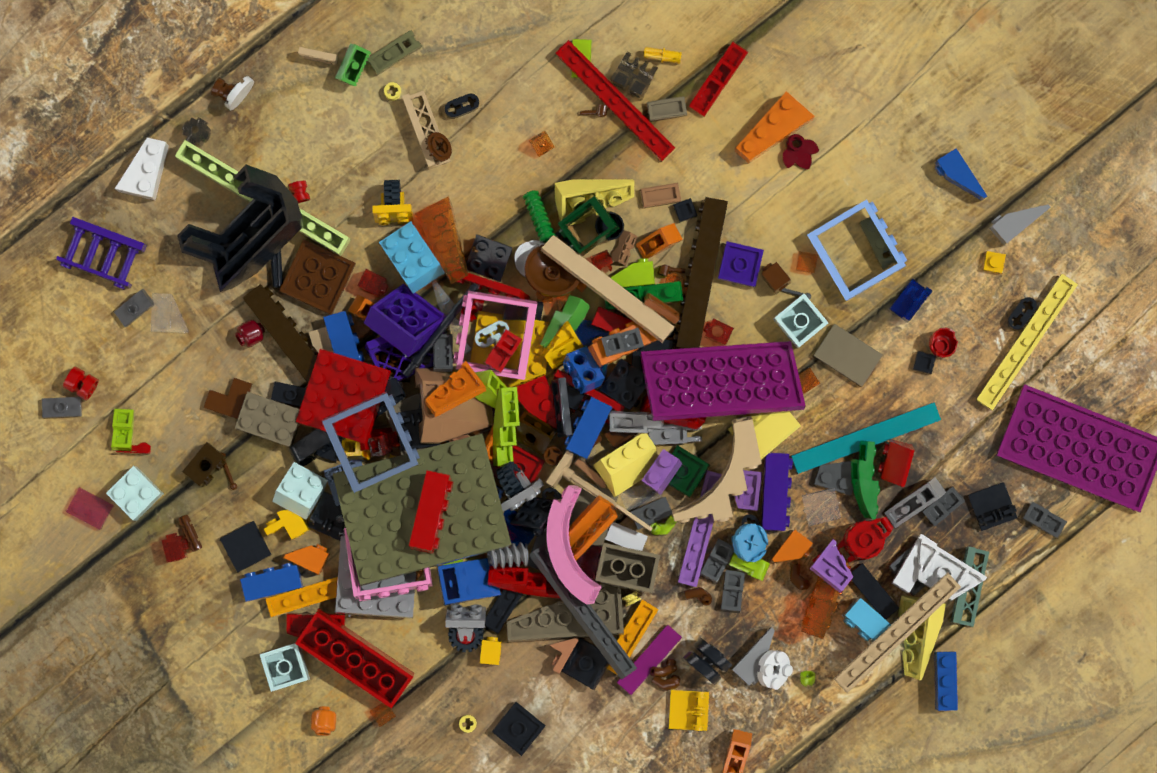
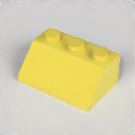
[728,411,801,460]
[593,433,658,497]

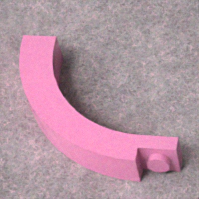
[547,485,602,604]

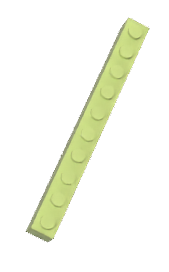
[175,140,351,256]

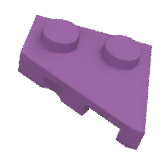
[734,470,762,511]

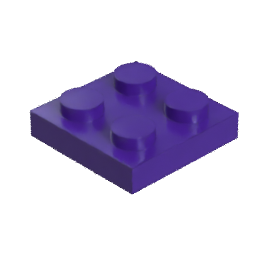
[718,241,764,288]

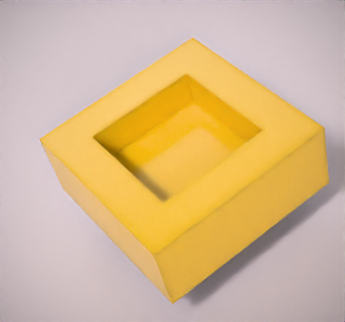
[983,251,1006,274]

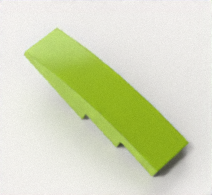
[493,387,520,466]

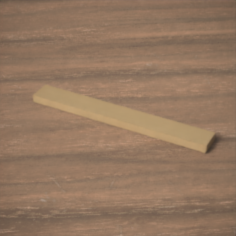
[541,235,675,343]
[834,573,961,693]

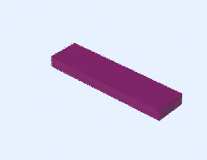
[617,625,682,695]

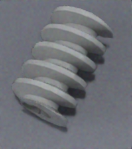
[487,542,528,569]

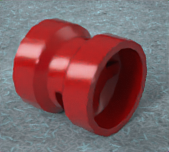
[288,180,311,203]

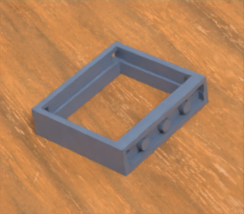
[322,392,420,493]

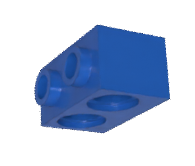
[563,346,605,394]

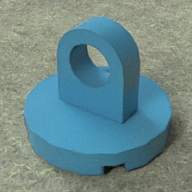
[732,523,768,562]

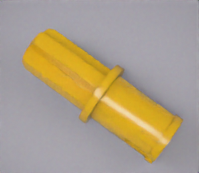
[643,47,682,64]

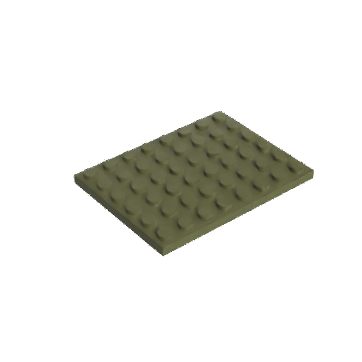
[333,434,512,586]

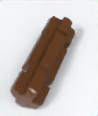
[178,515,202,552]

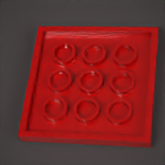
[296,349,391,445]

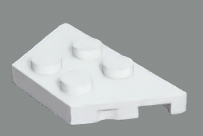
[918,538,987,601]

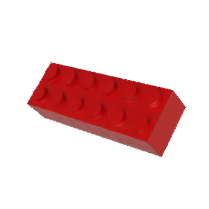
[295,608,414,709]

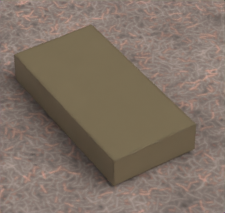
[647,96,687,122]

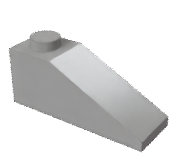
[989,204,1051,246]
[884,477,946,528]
[731,627,775,686]

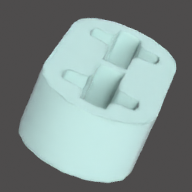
[475,321,509,348]

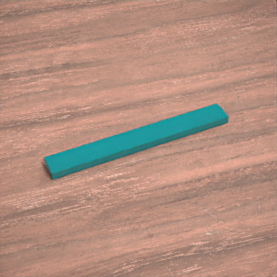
[791,402,941,474]

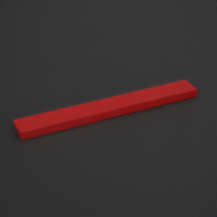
[555,40,675,162]

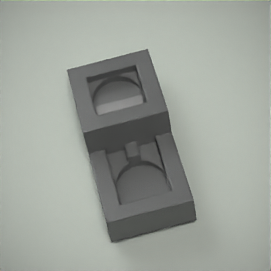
[601,328,644,357]
[922,486,965,526]
[1023,502,1067,539]
[700,539,734,584]
[721,570,745,613]

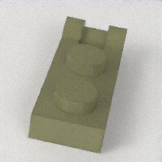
[367,30,422,75]
[859,214,897,270]

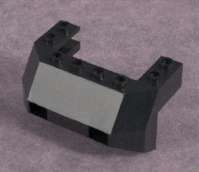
[177,164,303,292]

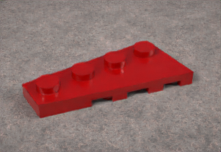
[449,267,530,300]

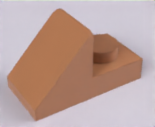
[549,638,578,674]

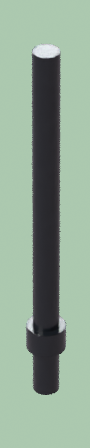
[402,282,479,377]

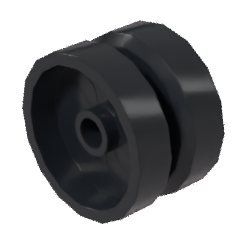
[683,637,732,685]

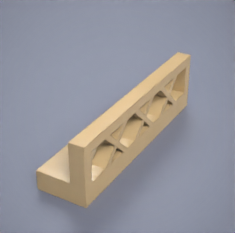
[402,91,451,170]

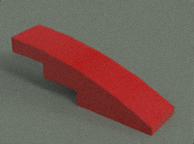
[689,41,749,117]
[488,566,561,599]

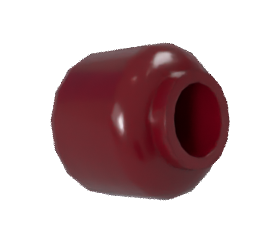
[235,319,265,348]

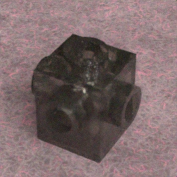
[182,117,211,147]

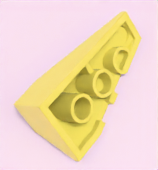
[555,179,634,225]
[898,595,945,680]

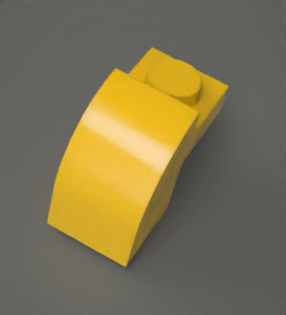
[264,510,310,540]

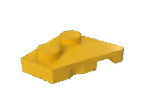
[542,321,583,370]

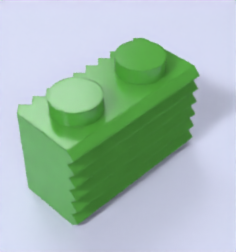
[335,43,371,86]

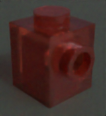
[161,533,189,563]

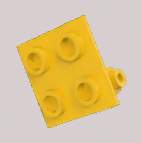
[669,690,709,731]

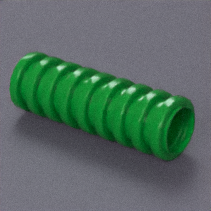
[523,190,556,243]

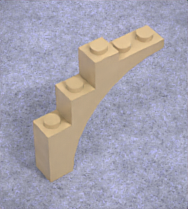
[672,416,762,523]

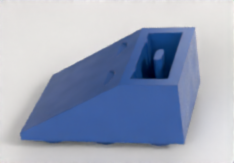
[437,558,501,606]

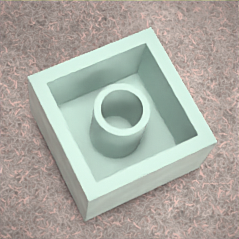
[773,294,828,348]
[272,462,328,519]
[106,466,164,521]
[259,643,310,692]

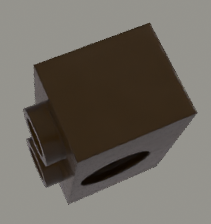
[515,410,557,455]
[182,442,227,487]

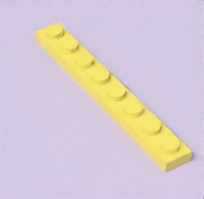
[976,274,1078,411]

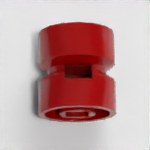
[63,366,99,401]

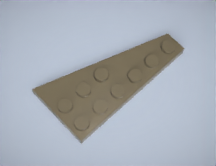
[507,584,624,642]

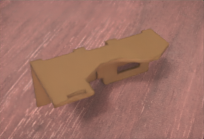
[612,230,638,266]

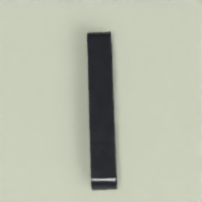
[289,378,406,466]

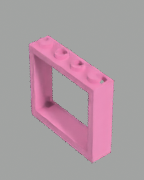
[453,291,537,380]
[344,528,433,601]

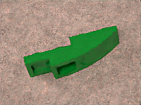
[605,281,683,310]
[851,440,880,519]

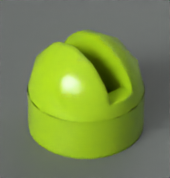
[800,671,815,687]

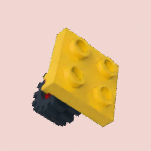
[373,180,414,225]

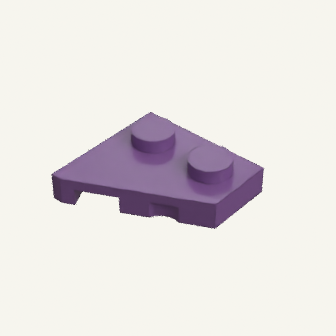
[810,539,853,593]

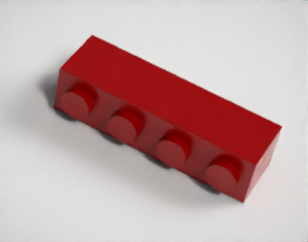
[409,470,453,554]

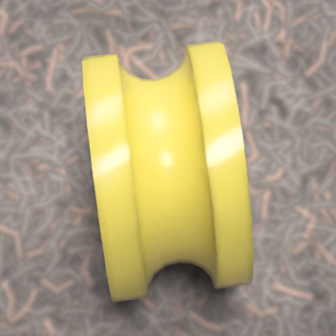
[384,82,401,101]
[622,591,641,607]
[459,715,477,733]

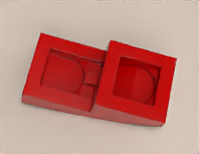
[484,329,522,373]

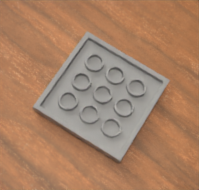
[335,536,416,619]

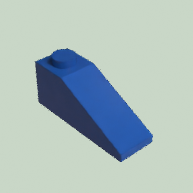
[935,148,987,201]

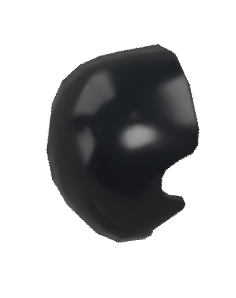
[595,211,624,241]

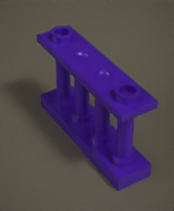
[56,217,147,289]

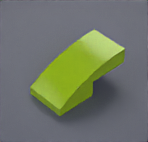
[111,409,134,451]

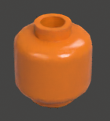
[311,706,337,736]

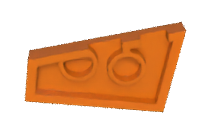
[425,361,486,417]

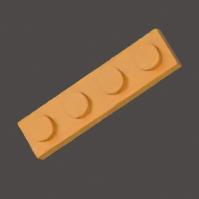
[265,577,338,617]
[607,600,659,674]

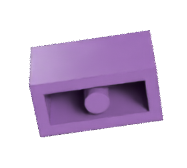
[641,449,682,495]

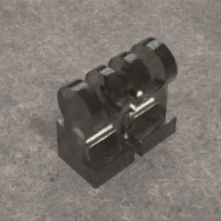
[610,51,658,100]

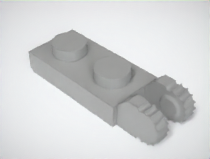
[648,425,702,445]

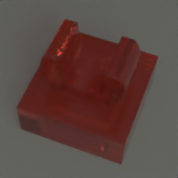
[590,250,613,271]

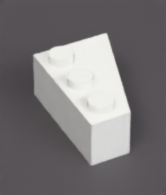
[115,138,169,200]

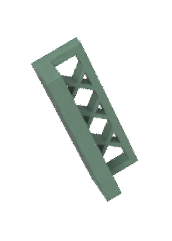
[950,546,989,627]

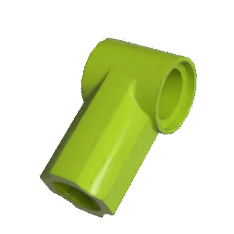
[729,552,770,581]

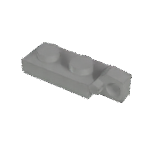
[609,411,664,433]

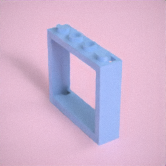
[807,199,908,301]

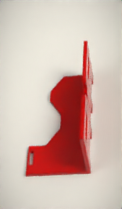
[116,442,151,454]

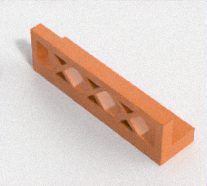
[569,495,618,561]

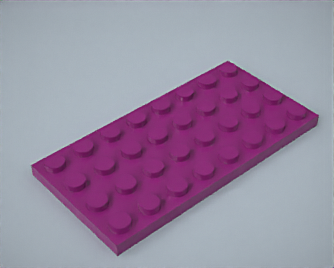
[640,341,806,421]
[996,384,1157,513]

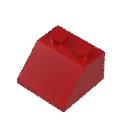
[878,439,915,487]

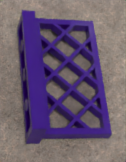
[365,332,454,381]

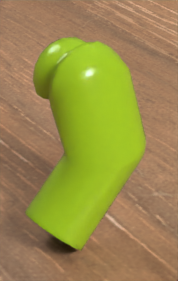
[650,515,678,536]

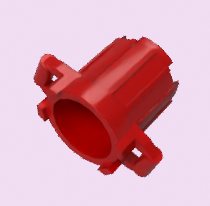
[836,516,894,563]

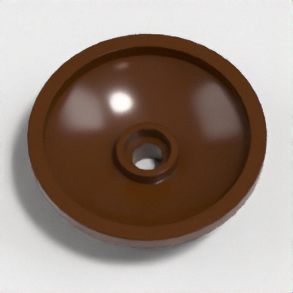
[524,244,580,297]

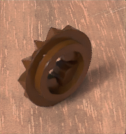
[425,132,452,162]

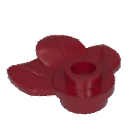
[782,134,819,170]

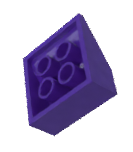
[364,284,446,357]

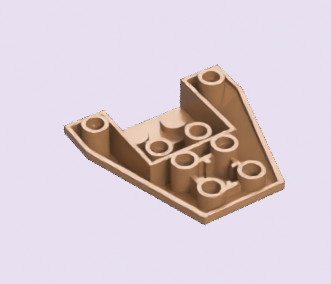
[415,368,494,444]

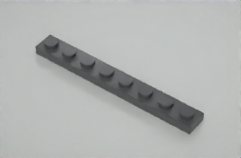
[529,544,637,680]

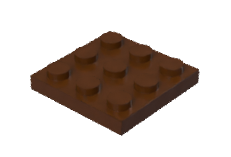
[280,239,356,315]

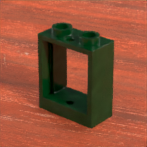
[558,196,620,256]

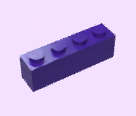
[761,453,793,531]

